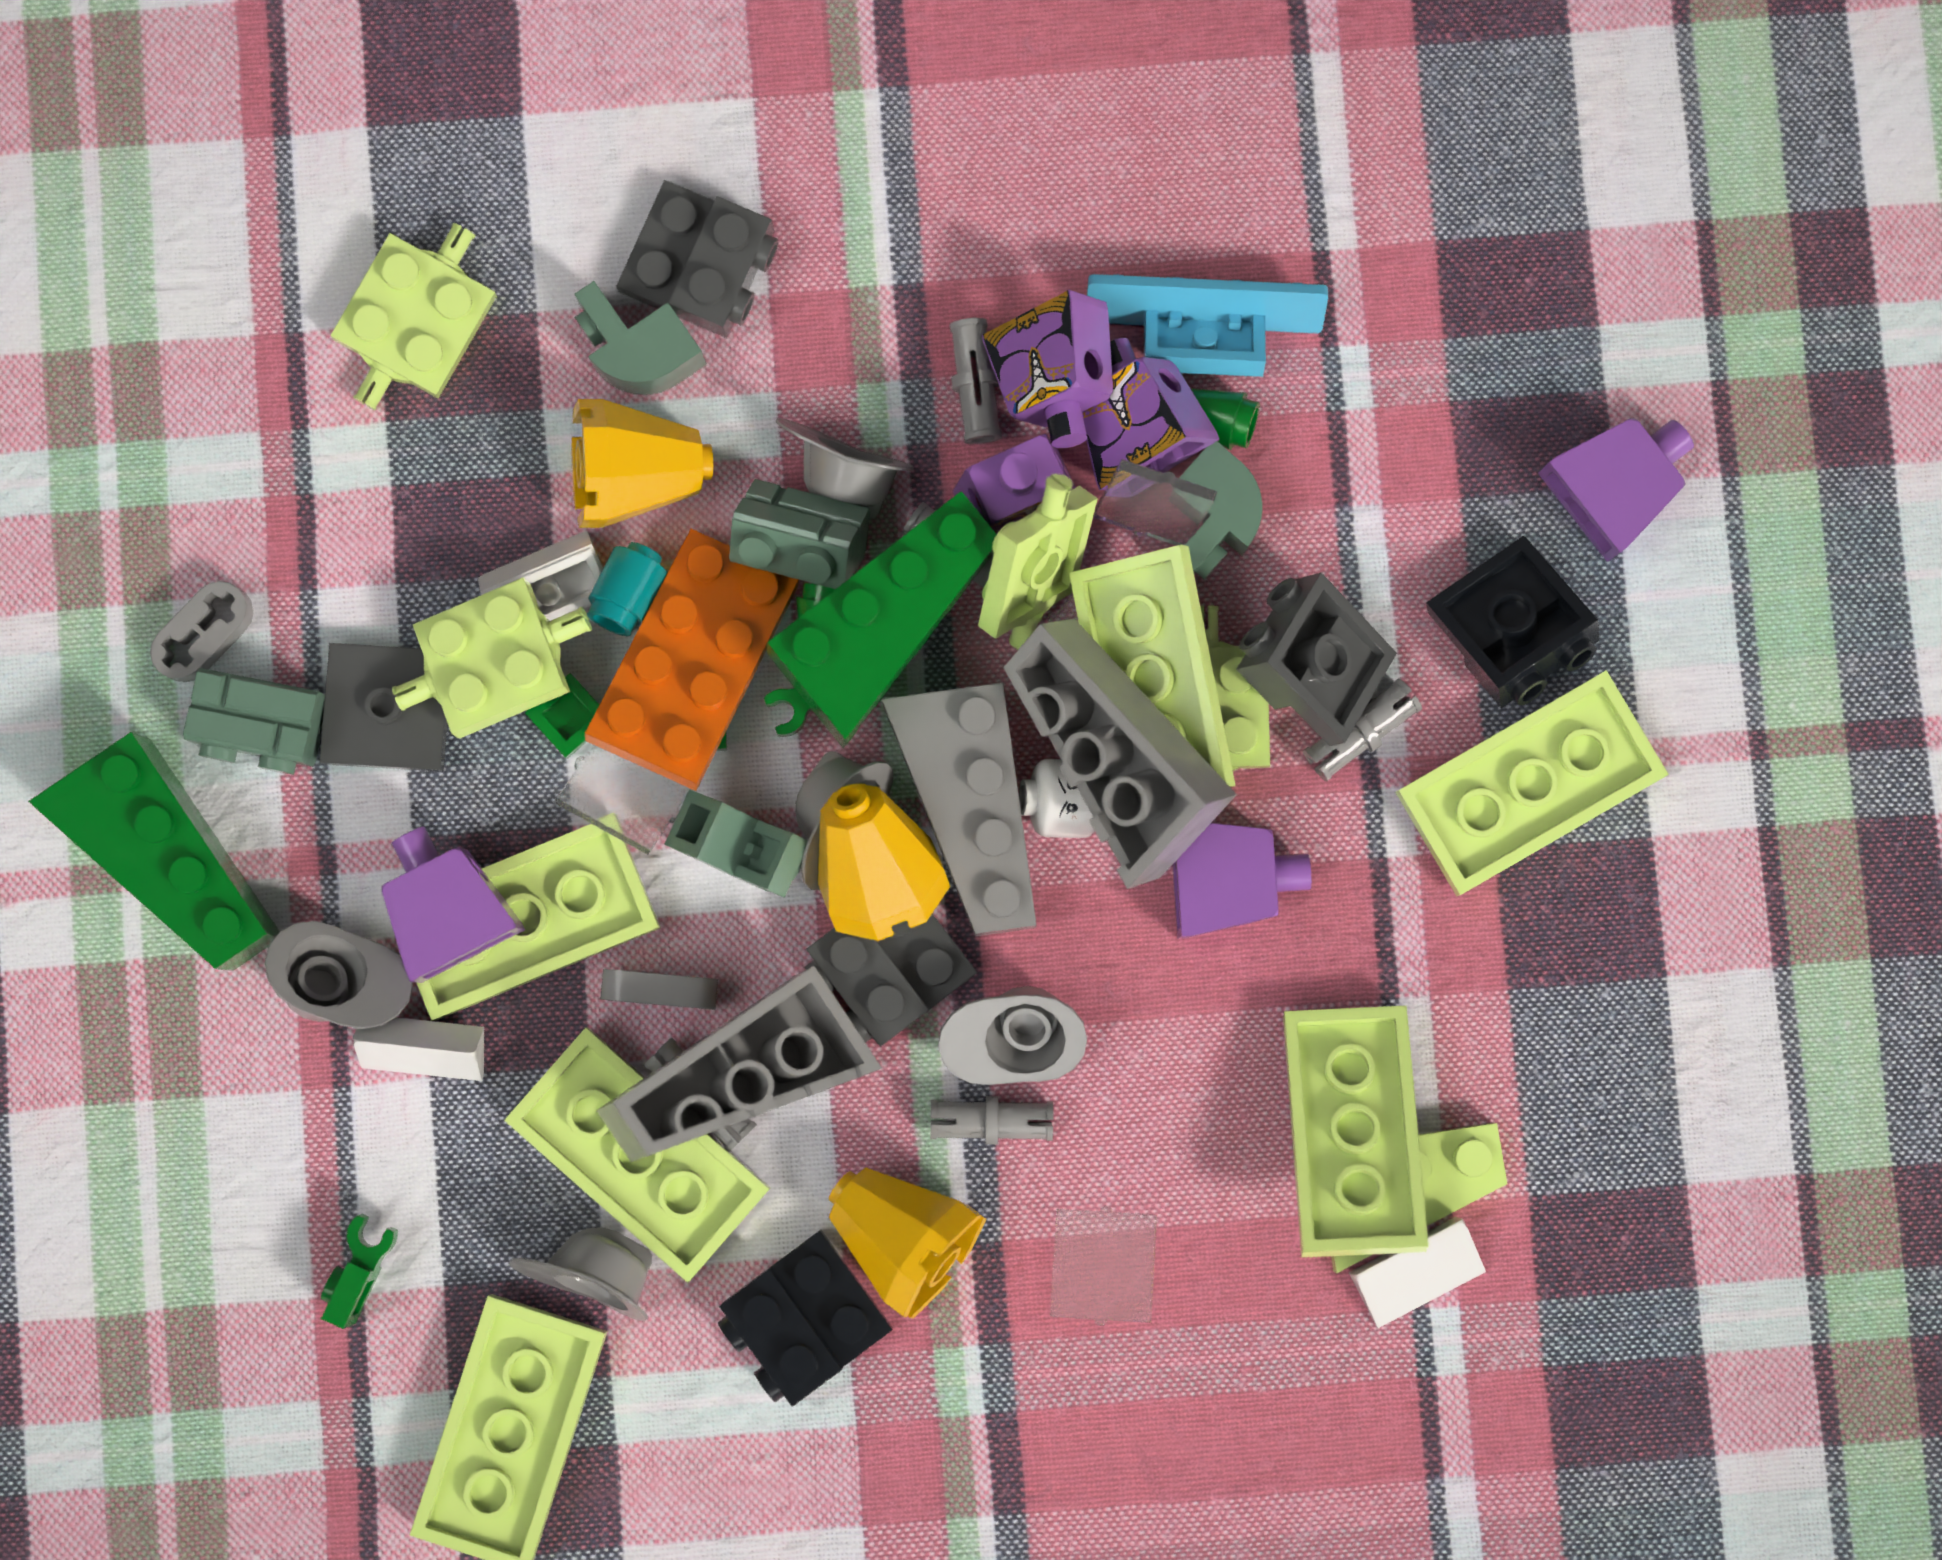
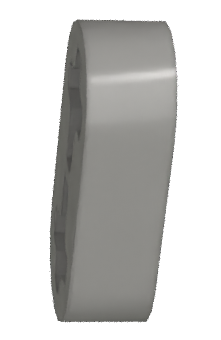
[150,581,254,682]
[600,969,718,1010]

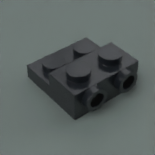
[1426,535,1599,708]
[718,1229,893,1407]

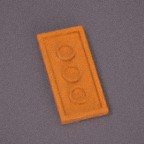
[585,528,799,791]

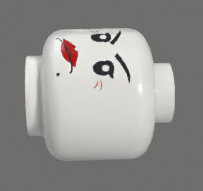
[1019,759,1095,838]

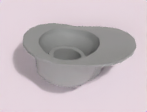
[776,418,914,519]
[795,751,893,890]
[265,921,413,1029]
[938,986,1087,1085]
[509,1227,652,1322]

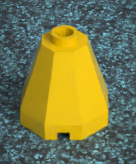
[571,399,713,528]
[818,783,950,941]
[828,1167,987,1319]

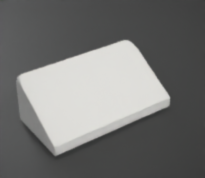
[478,531,604,621]
[353,1017,484,1081]
[1349,1217,1486,1328]

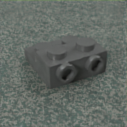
[616,179,779,338]
[1236,572,1397,746]
[805,914,977,1047]

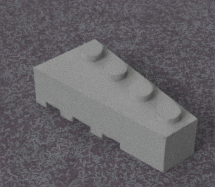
[1003,618,1237,889]
[882,683,1037,936]
[596,966,882,1162]

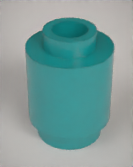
[587,542,667,637]

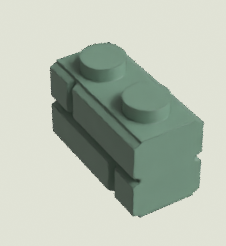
[729,479,870,589]
[183,668,325,775]

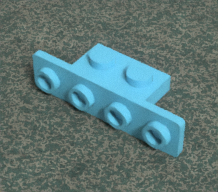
[1087,274,1328,377]

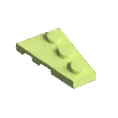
[1331,1123,1507,1273]

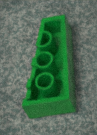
[767,491,997,749]
[28,732,280,971]

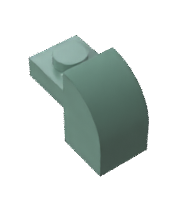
[574,281,707,395]
[1170,441,1262,580]
[664,789,808,898]

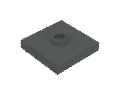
[320,643,448,772]

